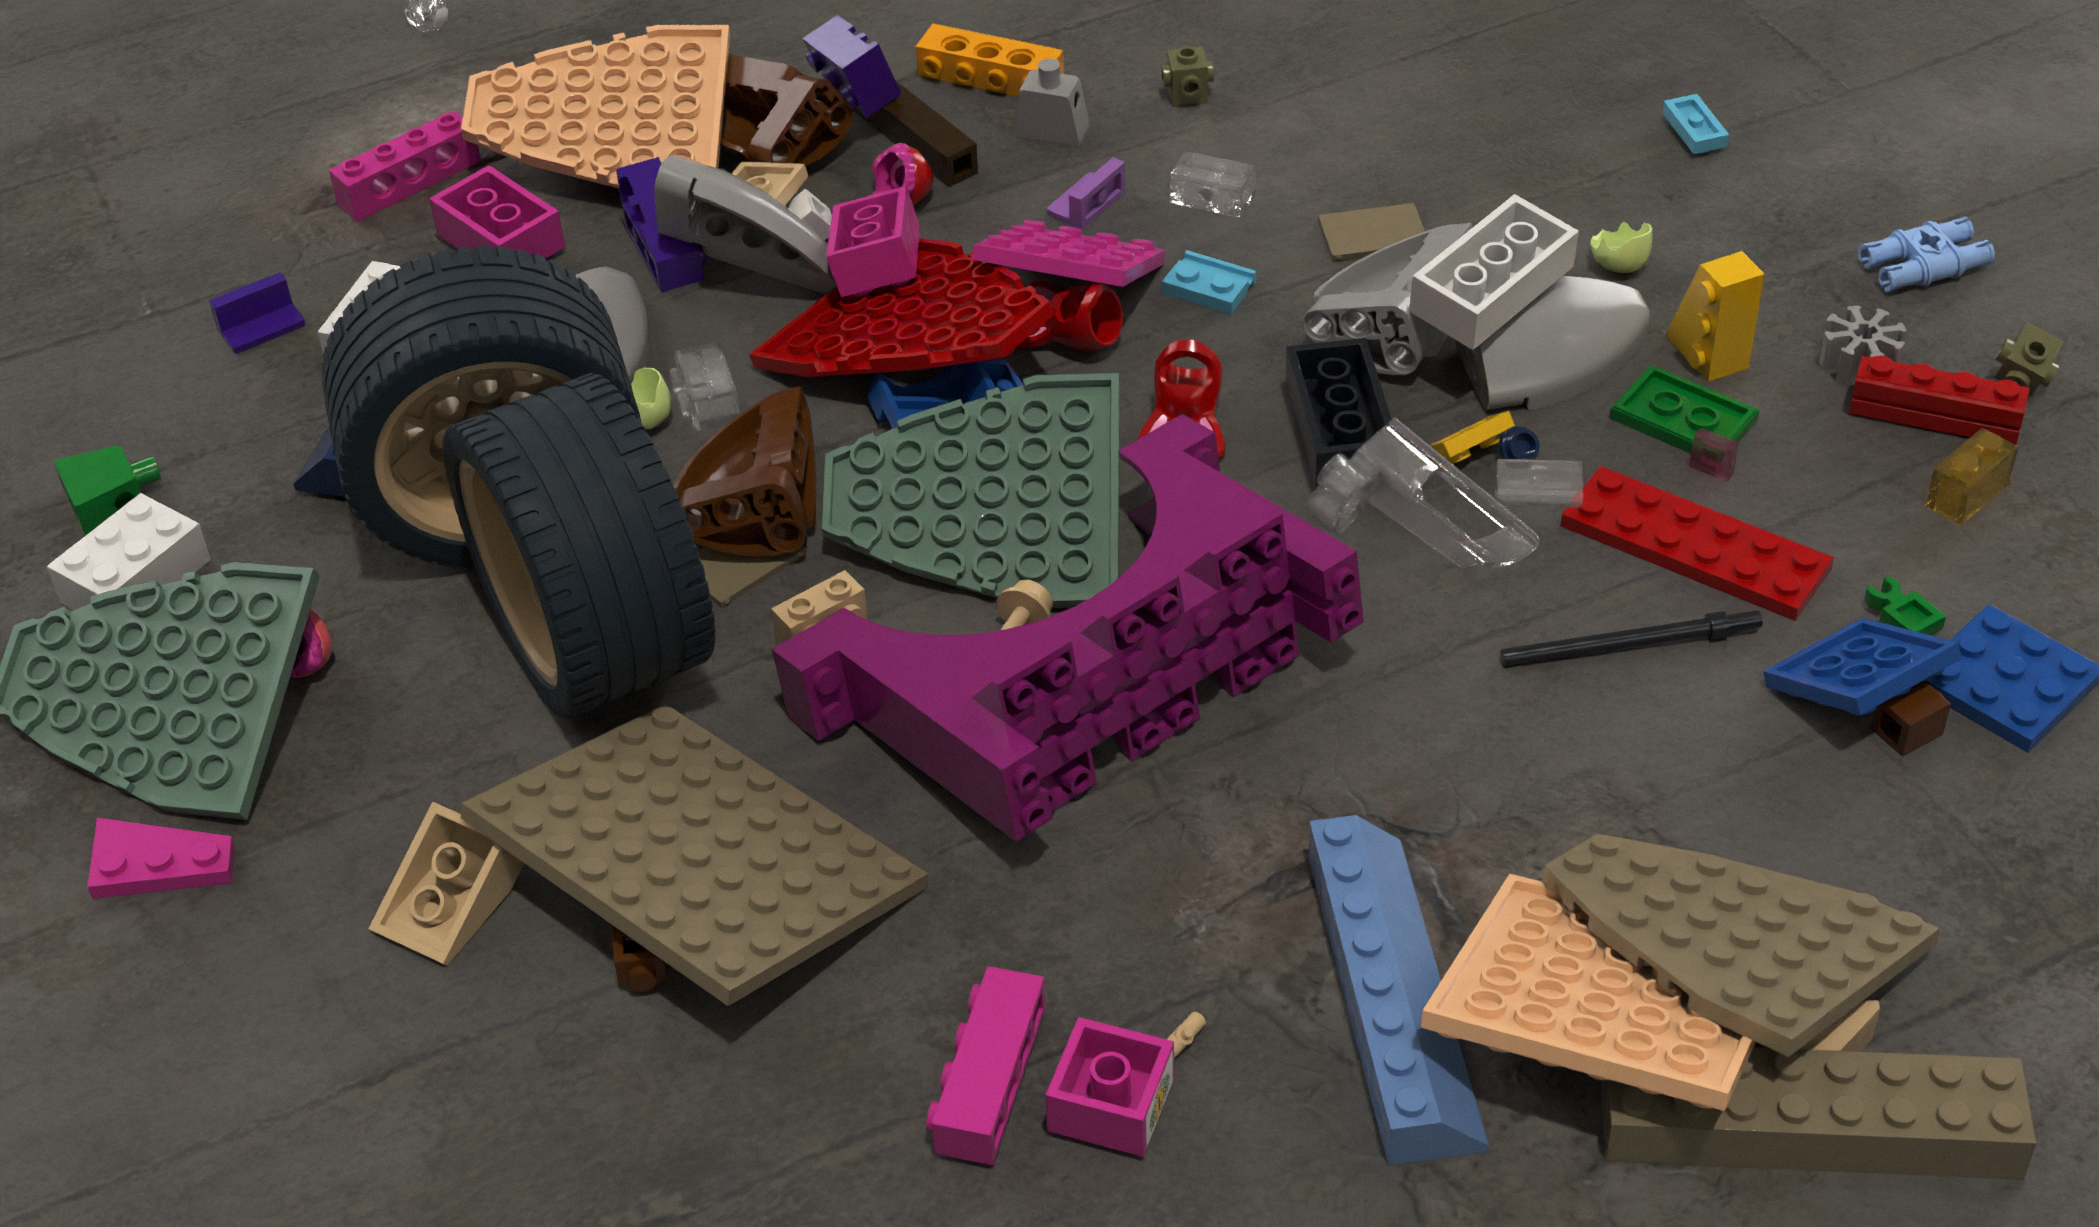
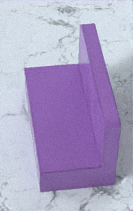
[1047,157,1126,230]

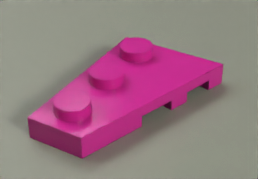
[88,818,236,899]

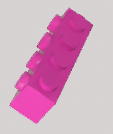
[926,966,1046,1165]

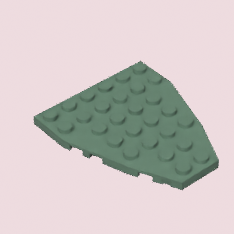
[822,373,1120,608]
[0,562,320,820]

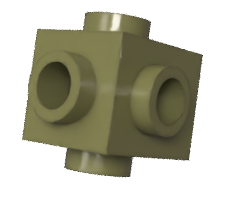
[1161,46,1214,106]
[1994,322,2064,397]

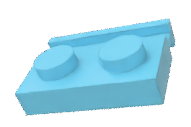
[1162,250,1256,315]

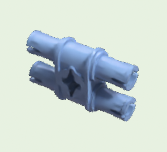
[1858,217,1995,292]

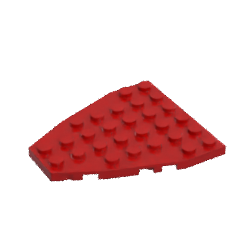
[749,238,1054,377]

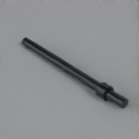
[1500,610,1763,666]

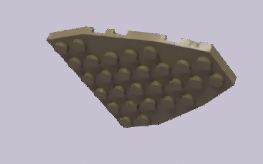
[1542,834,1940,1057]

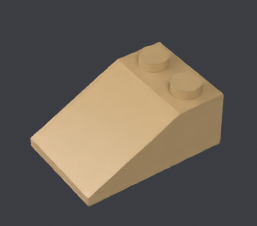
[368,802,524,966]

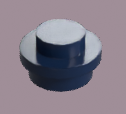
[1499,426,1540,468]

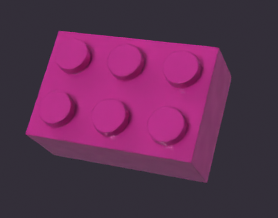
[429,165,565,259]
[826,186,920,297]

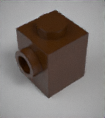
[1871,680,1951,757]

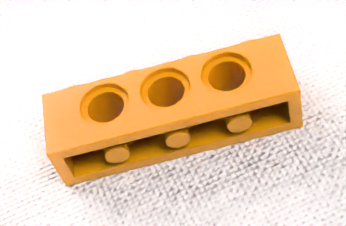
[915,24,1064,97]

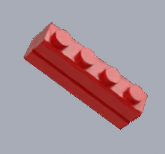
[1849,356,2030,446]

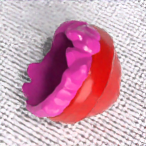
[872,143,933,206]

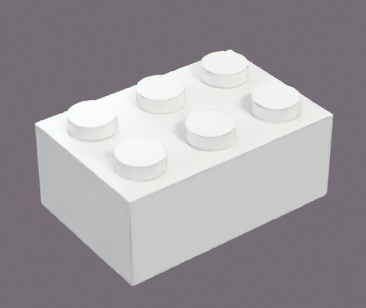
[47,493,211,610]

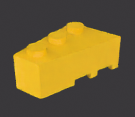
[1665,251,1765,382]

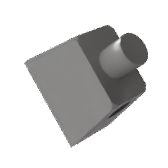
[1013,58,1090,147]

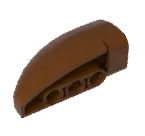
[720,54,854,166]
[673,386,816,557]

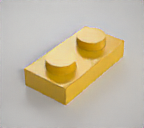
[1424,411,1515,465]

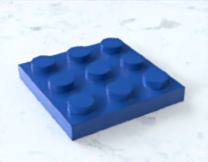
[1924,604,2099,753]
[1763,618,1961,716]

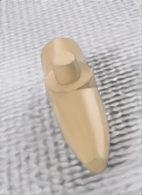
[1167,1012,1206,1058]

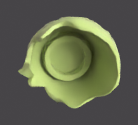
[1590,222,1652,273]
[631,367,671,430]

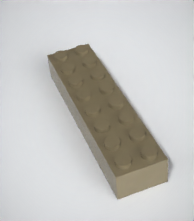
[1601,1047,2036,1180]

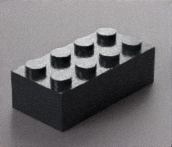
[1285,338,1399,491]

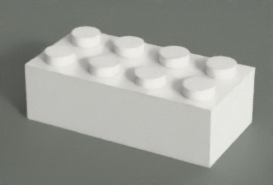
[1409,194,1579,350]

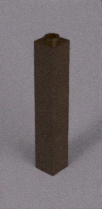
[837,81,979,187]

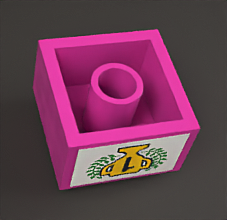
[1045,1017,1175,1157]

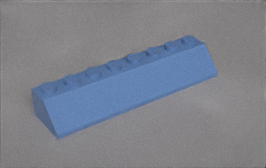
[1308,815,1489,1165]

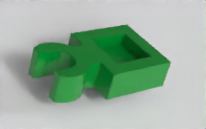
[1864,576,1946,635]

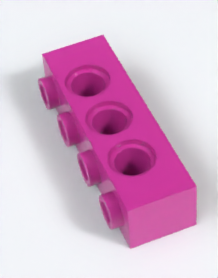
[329,110,481,222]

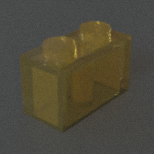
[1925,428,2019,526]

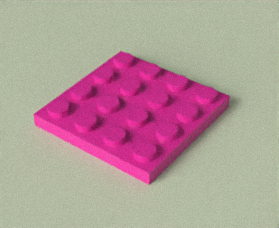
[972,220,1166,287]

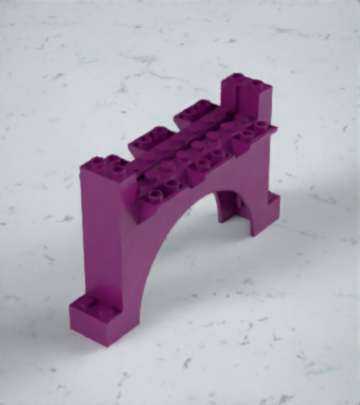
[771,414,1364,842]

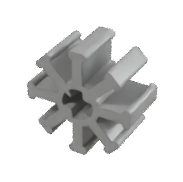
[1819,306,1906,385]

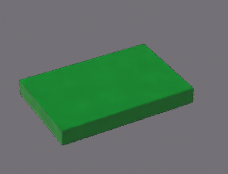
[1609,365,1760,465]

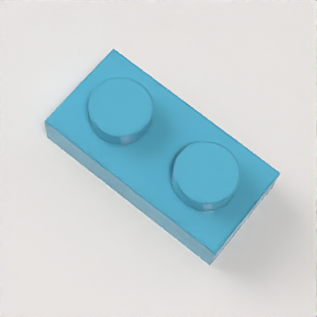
[1662,94,1729,154]

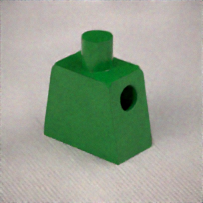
[53,446,162,536]

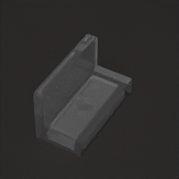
[1494,459,1583,507]

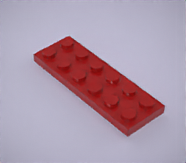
[1560,466,1834,621]

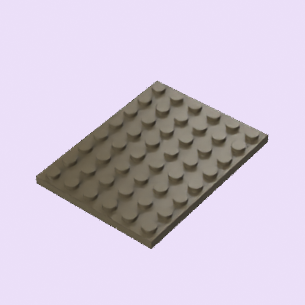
[461,704,929,1006]

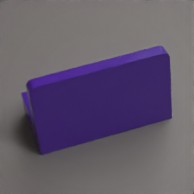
[209,272,306,354]

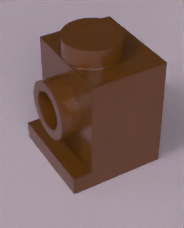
[612,925,668,992]

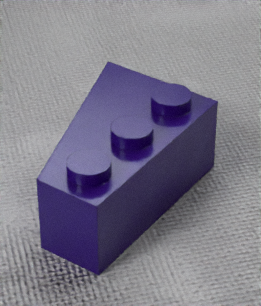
[802,15,902,118]
[616,157,707,293]

